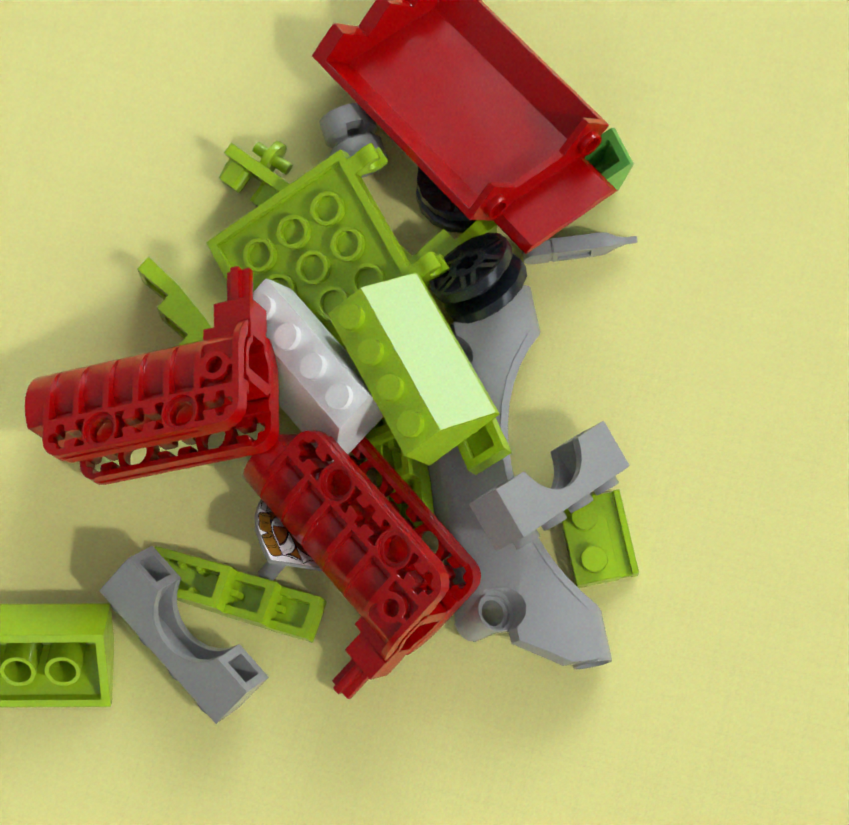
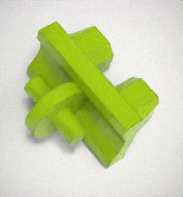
[219,141,293,207]

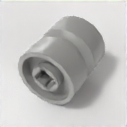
[319,103,388,178]

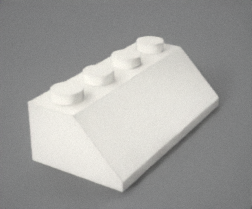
[253,278,383,464]

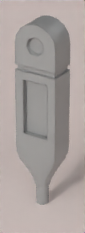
[522,232,637,264]

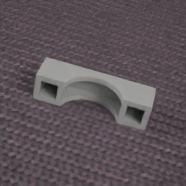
[469,421,630,551]
[99,546,269,724]

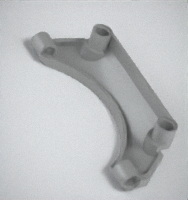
[428,285,612,669]

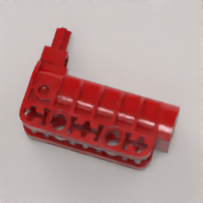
[25,266,279,485]
[243,430,481,699]

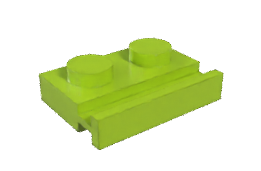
[561,489,639,588]

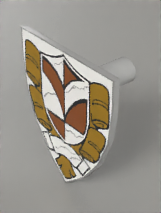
[254,499,322,581]

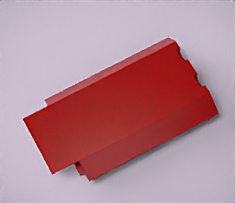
[312,0,618,254]

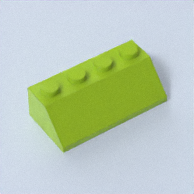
[327,273,500,465]
[0,603,114,707]

